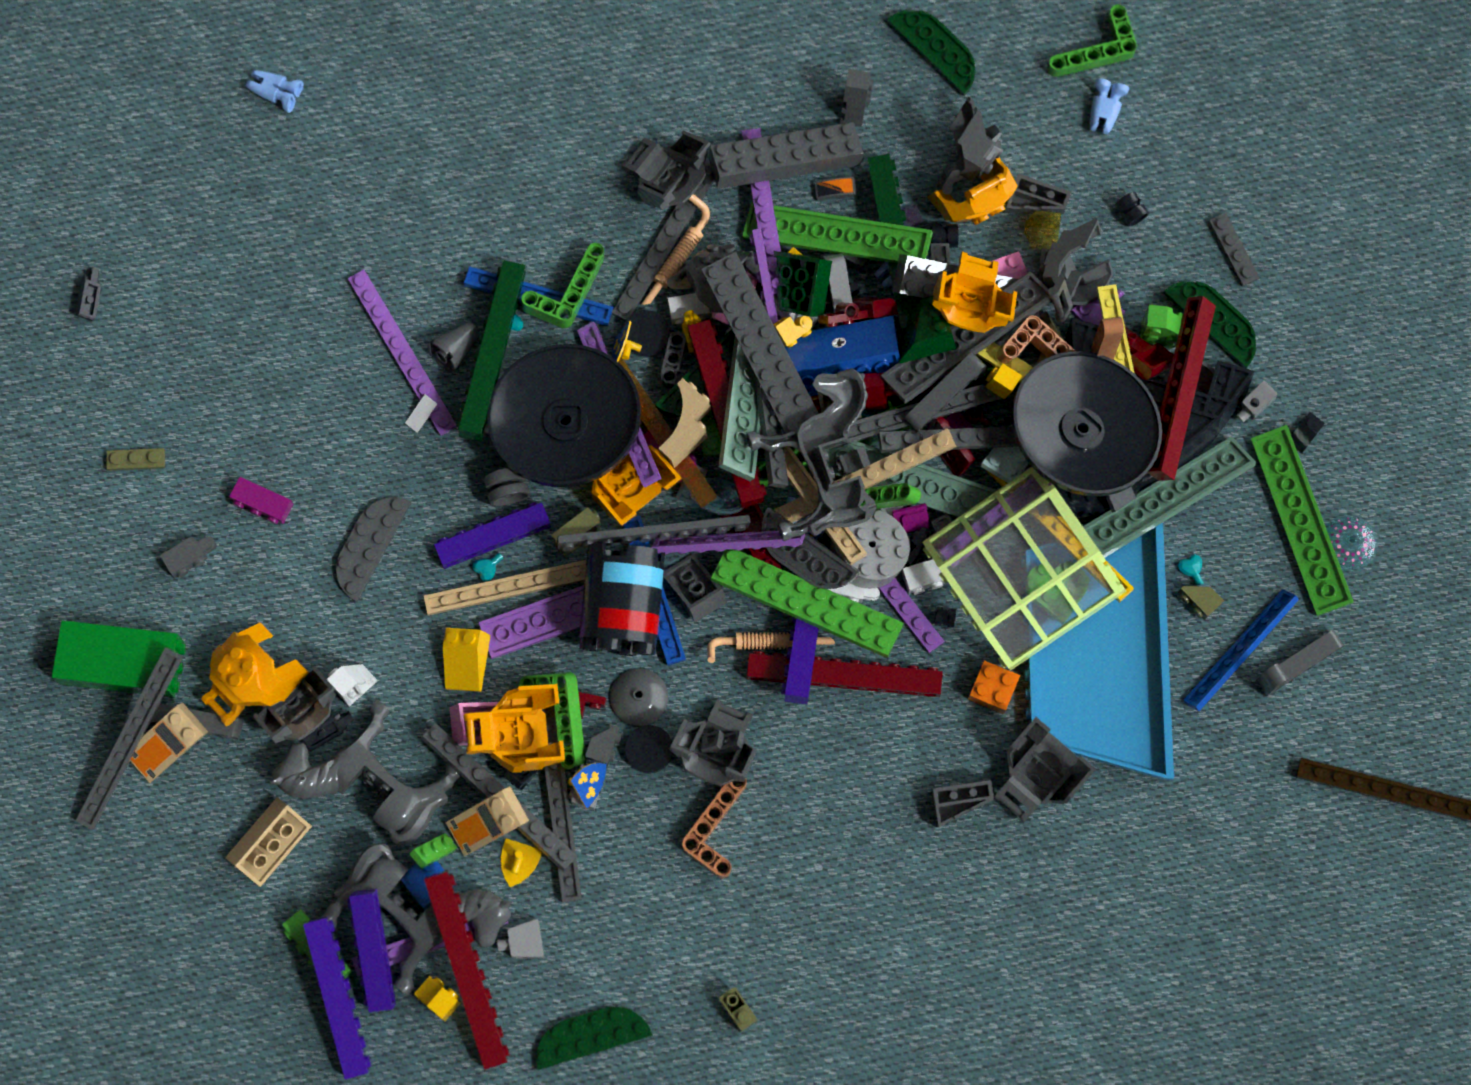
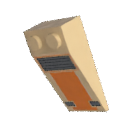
[130,703,208,783]
[445,786,529,857]

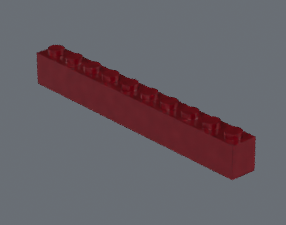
[1147,296,1216,481]
[688,320,767,508]
[747,651,943,697]
[424,869,510,1070]

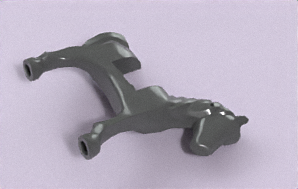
[746,368,877,541]
[269,700,461,845]
[319,843,512,995]

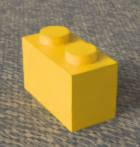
[985,363,1022,399]

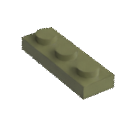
[107,448,165,471]

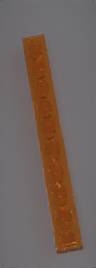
[618,357,717,508]

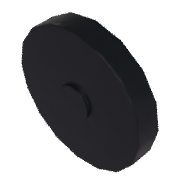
[623,310,669,357]
[625,725,673,774]

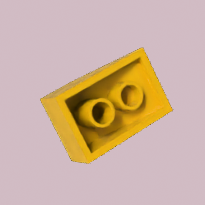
[443,628,491,692]

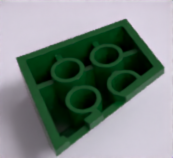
[773,251,832,317]
[899,296,956,364]

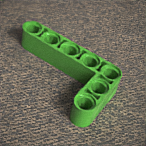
[1048,4,1137,77]
[521,243,604,328]
[838,476,921,509]
[519,672,585,769]

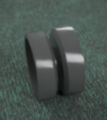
[484,468,531,507]

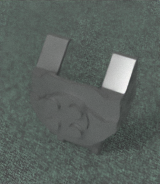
[938,96,1003,195]
[621,130,710,210]
[1040,219,1113,322]
[667,244,760,313]
[253,658,337,743]
[670,700,757,786]
[994,717,1097,823]

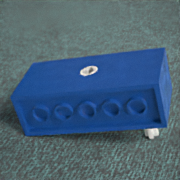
[785,316,901,396]

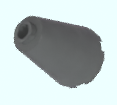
[428,322,480,372]

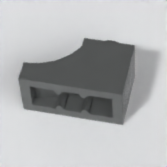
[835,446,870,475]

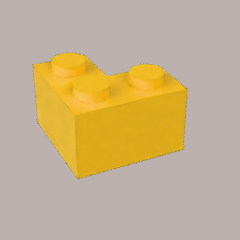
[414,976,461,1021]

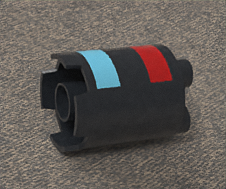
[579,543,665,656]

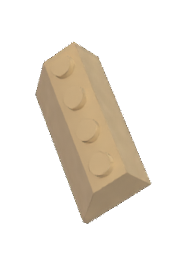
[225,797,312,887]

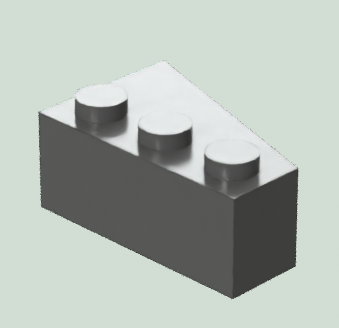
[840,69,873,127]
[1005,174,1072,215]
[931,780,994,827]

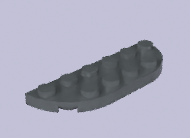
[336,497,411,603]
[762,507,861,589]

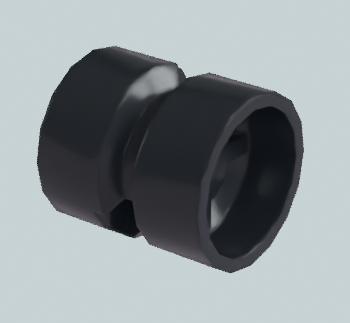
[1115,191,1149,227]
[930,224,959,248]

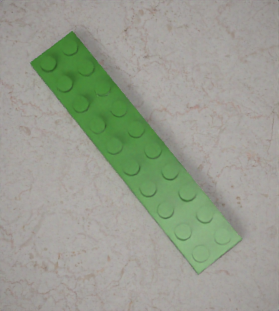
[742,202,933,264]
[1251,425,1354,616]
[711,549,904,658]

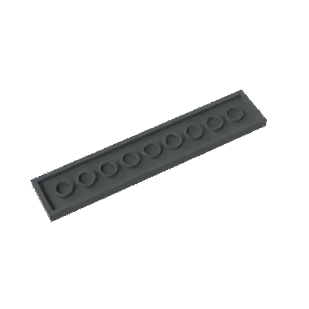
[701,252,819,434]
[881,272,1052,404]

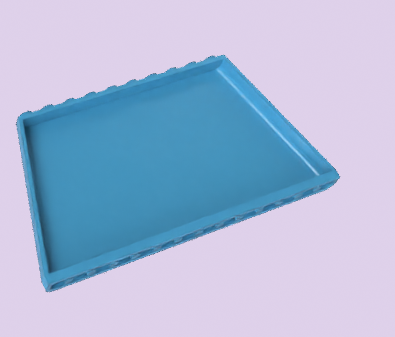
[1021,523,1174,780]

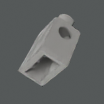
[1235,380,1278,423]
[497,919,544,959]

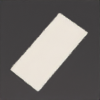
[405,394,437,433]

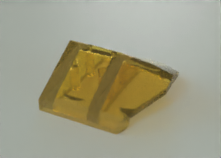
[1024,210,1061,249]

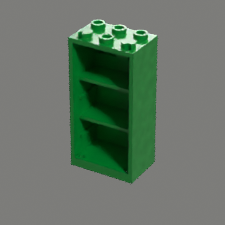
[52,620,186,698]

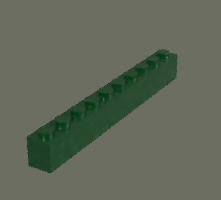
[867,153,922,335]
[456,260,526,442]

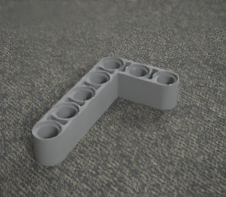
[820,253,856,326]

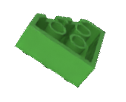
[1140,304,1183,349]

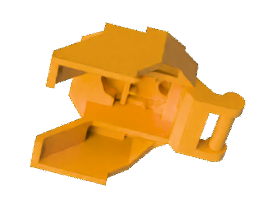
[928,157,1017,226]
[932,251,1017,333]
[592,445,682,526]
[201,623,309,726]
[463,684,565,773]

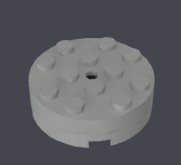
[829,509,910,589]

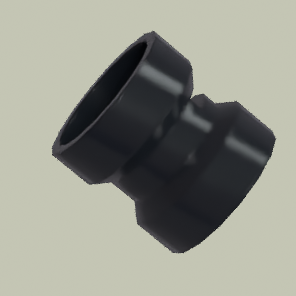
[934,606,956,628]

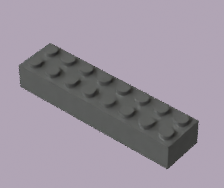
[708,122,864,189]
[892,254,1041,317]

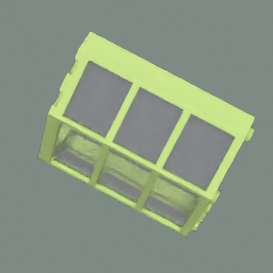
[922,467,1126,671]

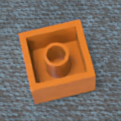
[968,660,1020,714]

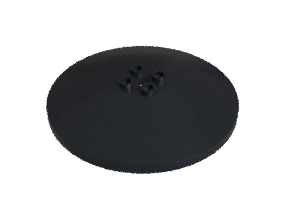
[487,344,641,487]
[1011,351,1162,496]

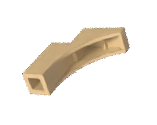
[659,378,711,468]

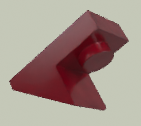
[578,692,607,719]

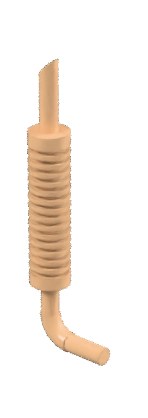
[641,194,710,305]
[707,632,835,663]

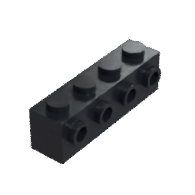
[1035,488,1111,518]

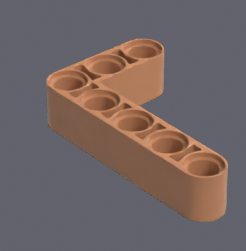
[997,315,1075,364]
[1090,317,1124,360]
[682,779,747,878]

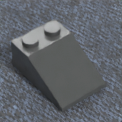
[663,554,727,622]

